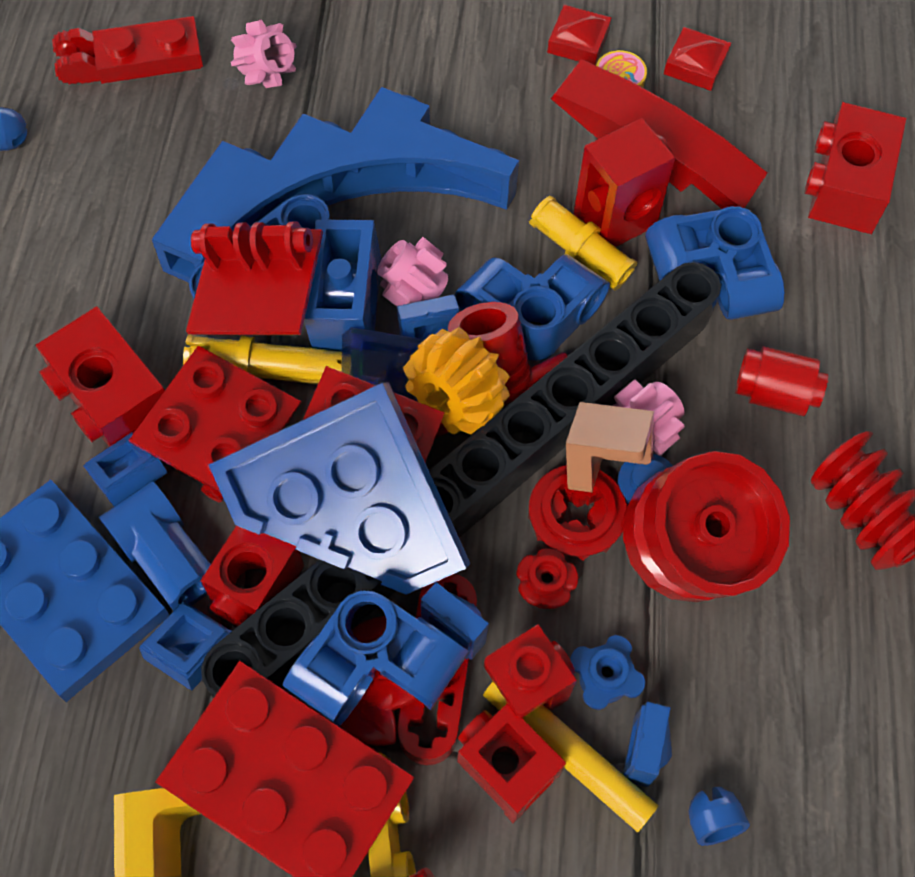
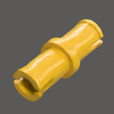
[529,196,637,291]

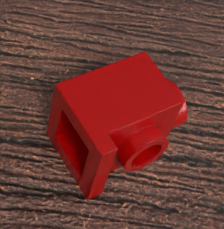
[457,703,566,824]

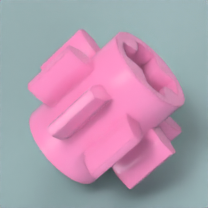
[231,20,297,88]
[377,237,448,306]
[613,380,685,456]

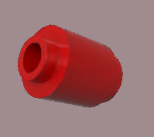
[735,346,828,417]

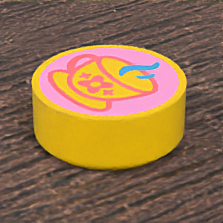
[596,50,647,88]

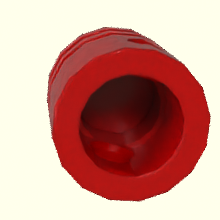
[448,302,531,397]

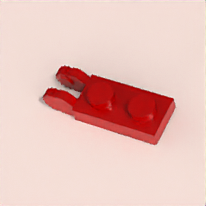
[52,16,203,85]

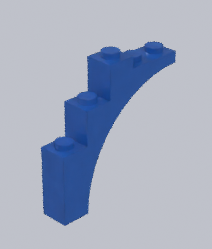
[152,87,519,282]

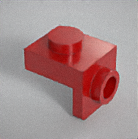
[484,624,577,717]

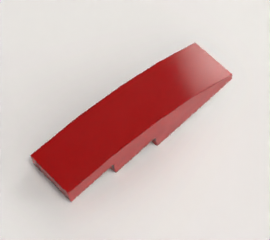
[550,59,768,209]

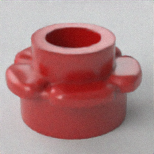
[516,549,579,609]

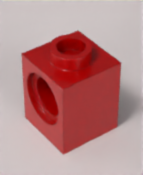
[201,525,304,626]

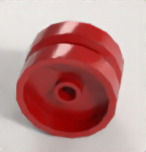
[623,451,790,602]

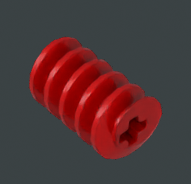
[810,431,915,570]

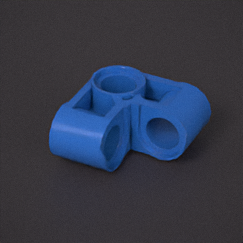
[645,207,785,320]
[454,254,610,361]
[282,591,470,727]

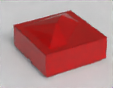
[547,5,612,65]
[664,27,731,91]

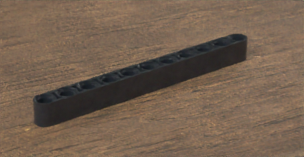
[201,262,721,698]

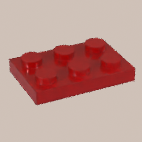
[155,661,414,877]

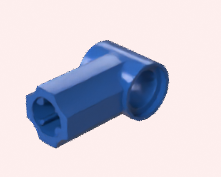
[99,481,211,611]

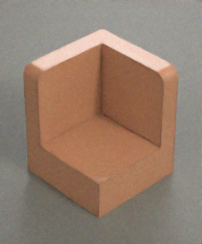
[566,402,654,492]

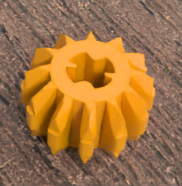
[403,327,510,435]

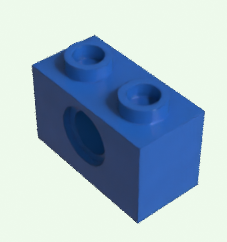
[304,220,382,357]

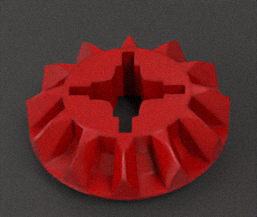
[528,465,627,561]

